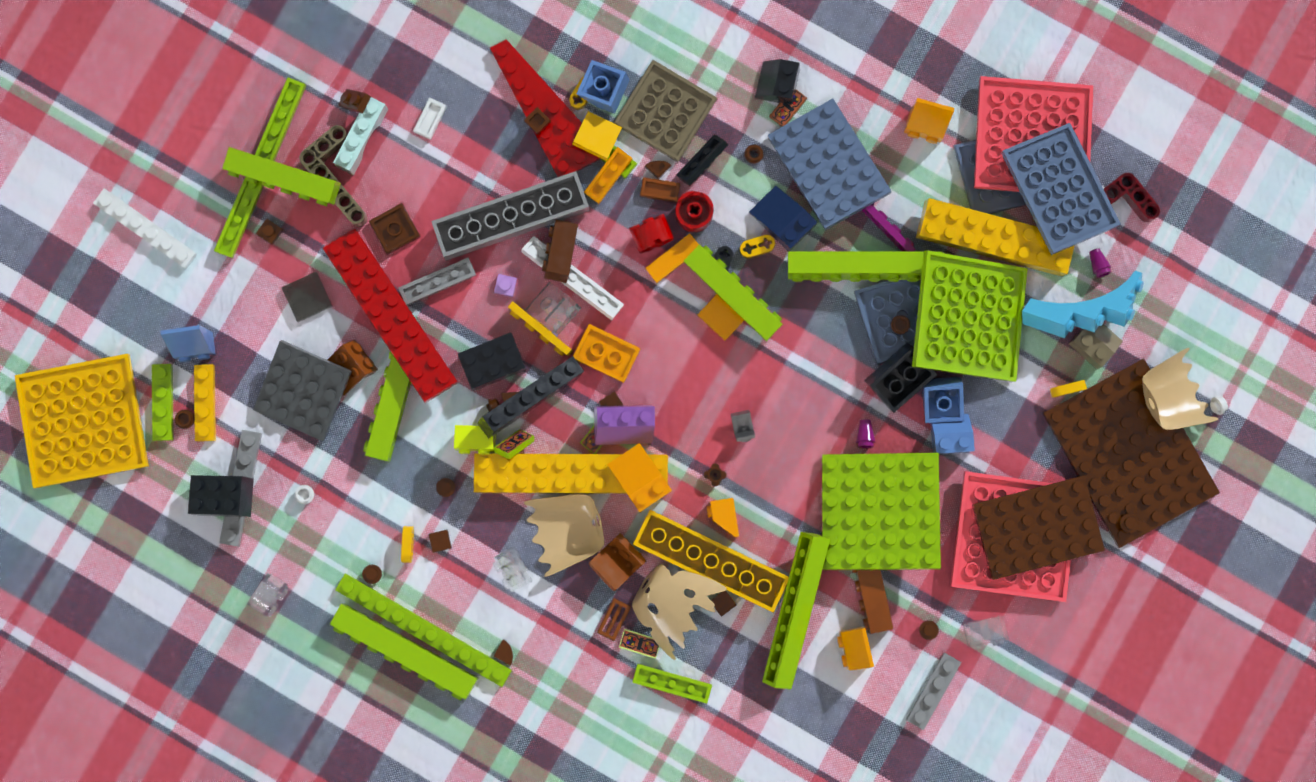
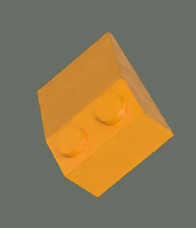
[904,98,955,144]
[607,443,672,513]

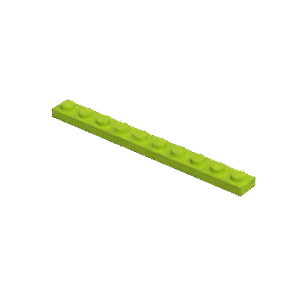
[214,77,306,259]
[336,573,512,687]

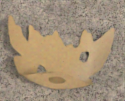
[632,564,727,660]

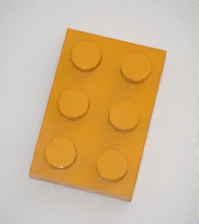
[573,324,641,383]

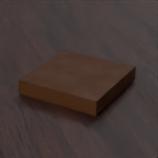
[369,203,421,255]

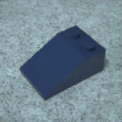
[749,186,817,251]

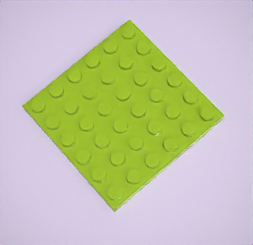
[912,250,1028,382]
[822,453,941,570]

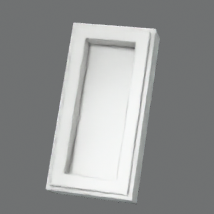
[413,97,447,140]

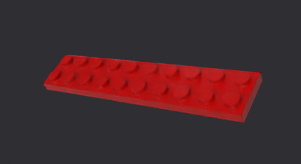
[323,229,458,403]

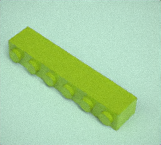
[222,147,341,206]
[684,244,783,342]
[363,352,411,462]

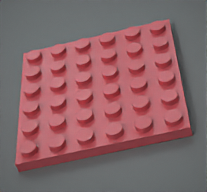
[974,76,1094,192]
[950,471,1071,602]

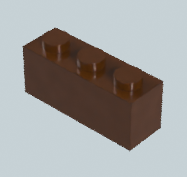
[542,220,578,283]

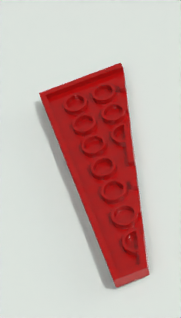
[490,39,601,177]

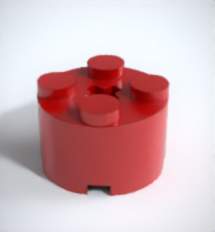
[675,191,714,233]
[629,214,674,254]

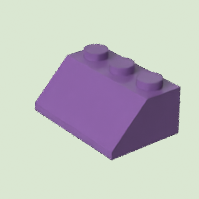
[594,405,655,445]

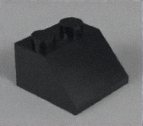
[755,59,800,105]

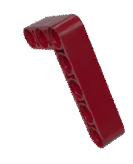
[1104,172,1160,222]

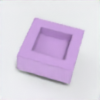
[494,274,517,297]

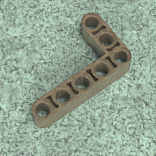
[299,125,367,227]

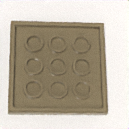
[614,60,717,162]

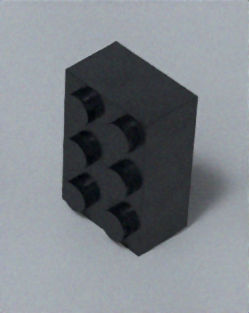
[458,332,527,391]
[864,342,937,413]
[188,475,254,517]

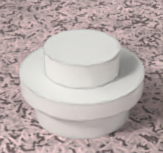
[1210,396,1228,415]
[295,485,314,504]

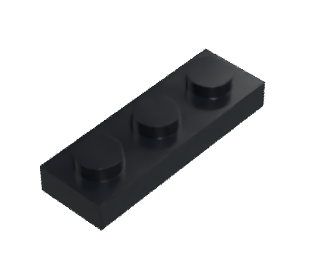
[676,134,728,186]

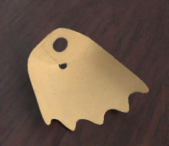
[1142,348,1218,430]
[524,494,605,577]

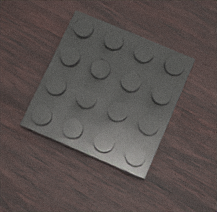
[253,340,352,441]

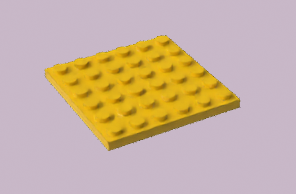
[14,354,149,489]

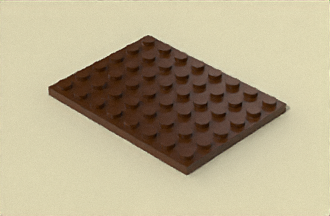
[1042,358,1220,548]

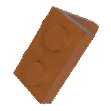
[327,340,378,395]
[589,533,646,591]

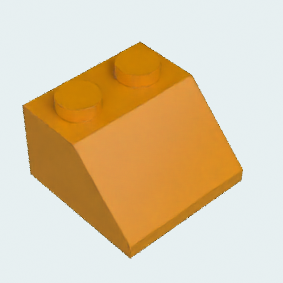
[706,498,739,537]
[837,627,874,671]

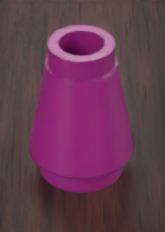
[1089,248,1111,278]
[856,419,875,449]

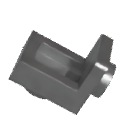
[731,410,755,442]

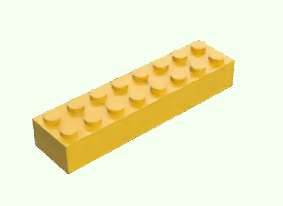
[916,198,1075,276]
[633,510,789,613]

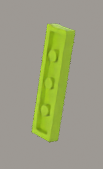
[152,364,174,441]
[632,663,712,704]

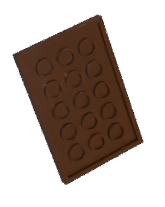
[972,475,1105,580]

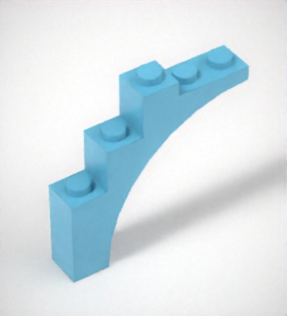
[1022,271,1144,338]

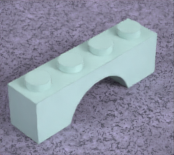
[333,97,388,176]

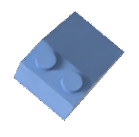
[160,325,216,362]

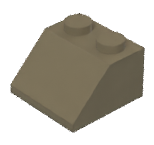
[1069,324,1123,369]

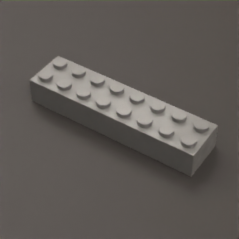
[431,171,590,261]

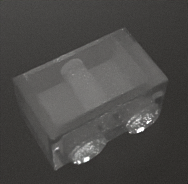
[963,615,1009,650]

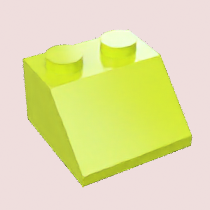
[454,425,497,455]

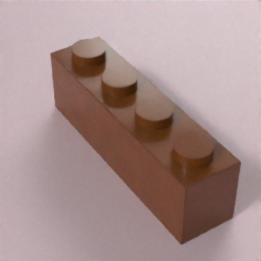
[852,570,893,634]

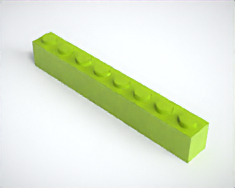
[788,251,942,282]
[762,532,830,689]
[330,603,478,700]

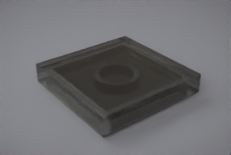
[281,272,333,322]

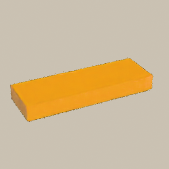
[584,147,633,204]
[645,233,699,283]

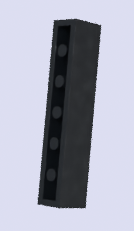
[477,356,584,439]

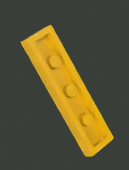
[508,301,573,356]
[194,364,216,442]

